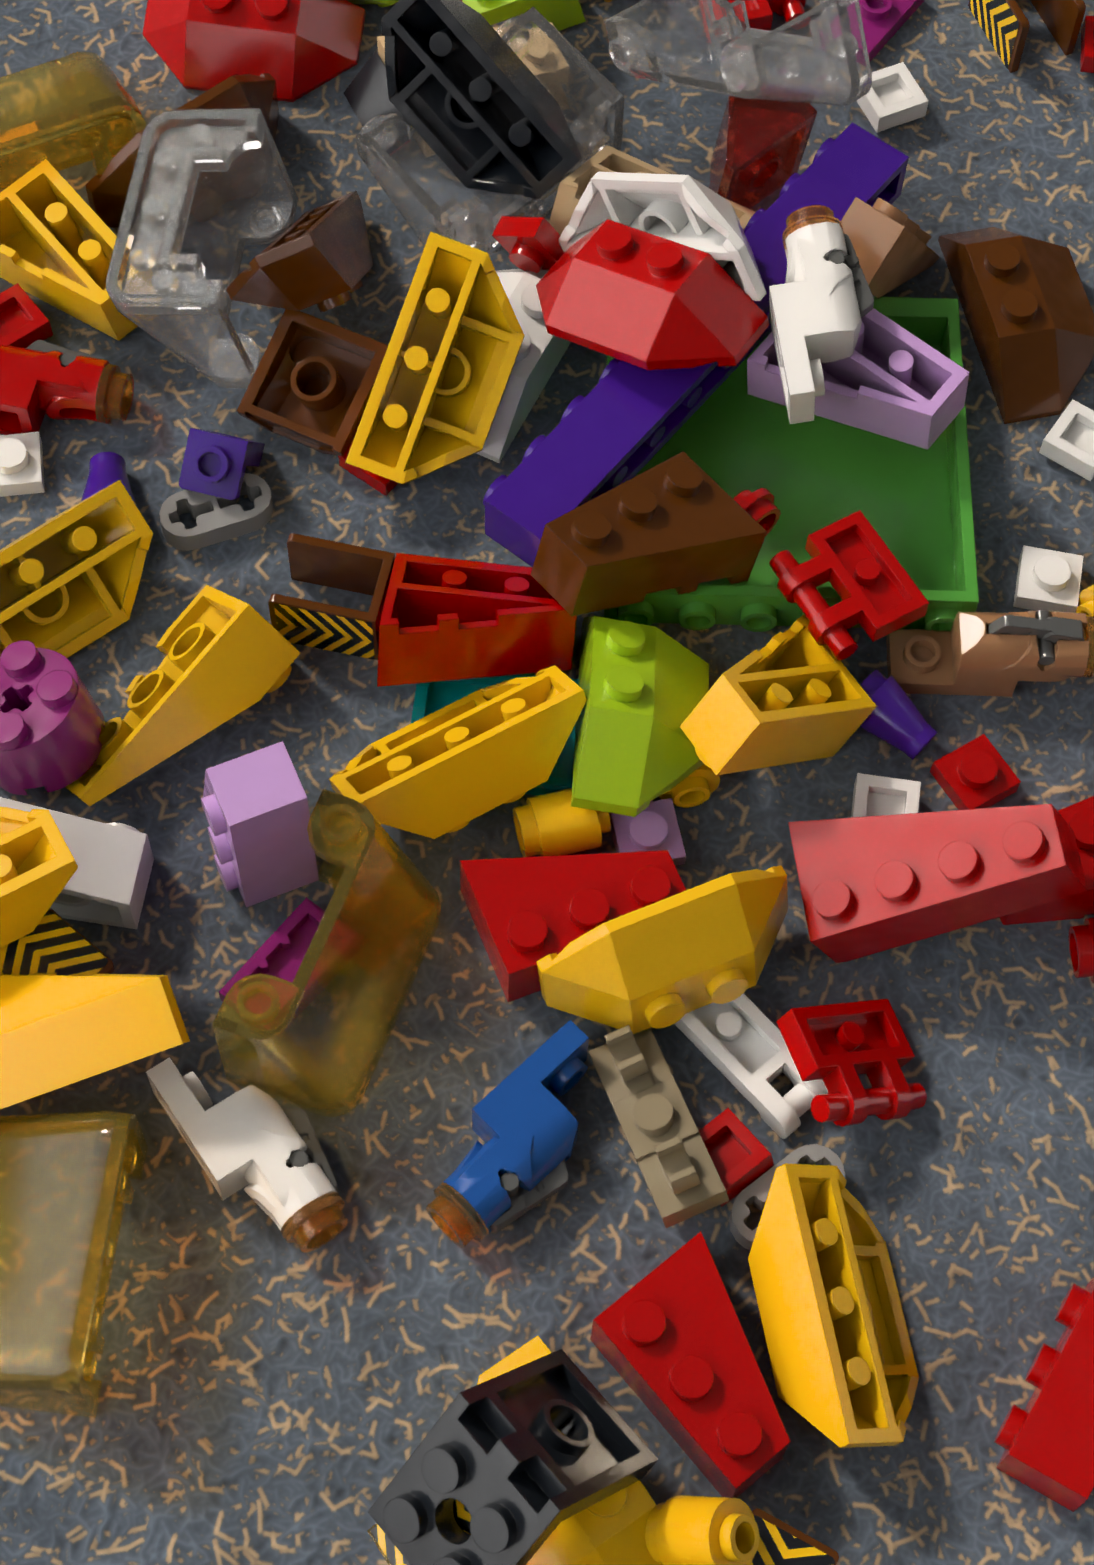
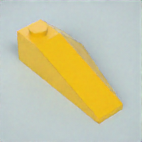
[65,584,301,807]
[0,972,190,1110]

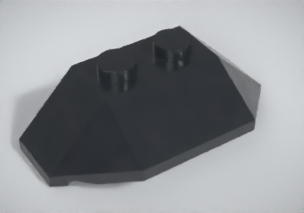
[381,0,582,199]

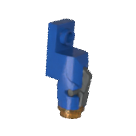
[426,1020,589,1248]

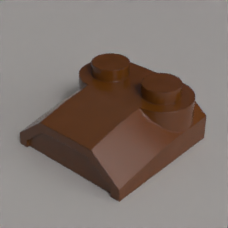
[237,309,388,456]

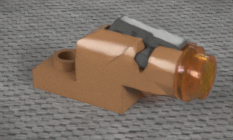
[886,610,1094,697]

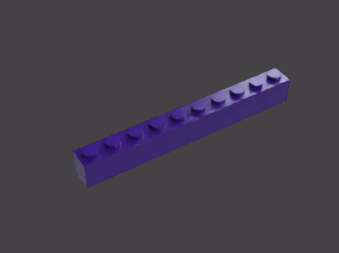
[483,122,909,567]

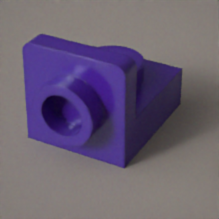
[179,428,265,500]

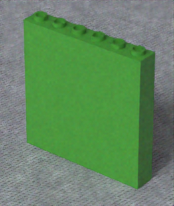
[604,296,979,632]

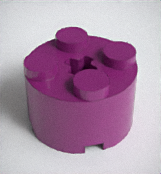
[0,640,105,795]

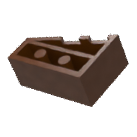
[530,451,767,616]

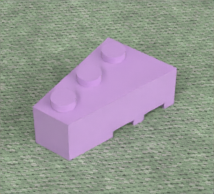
[747,308,969,450]
[201,741,319,907]

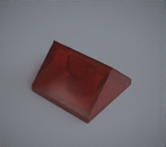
[709,94,818,209]

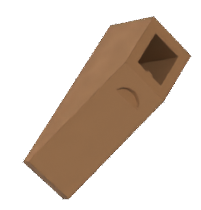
[839,197,940,298]

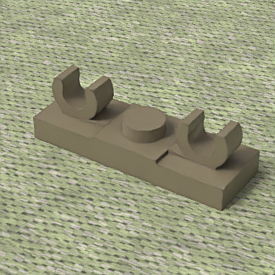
[588,1025,730,1228]

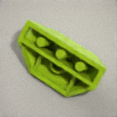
[571,616,709,817]

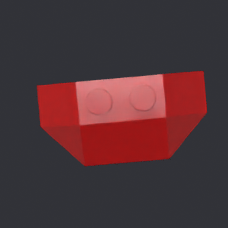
[142,0,366,102]
[536,219,769,370]

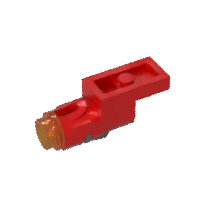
[0,340,134,435]

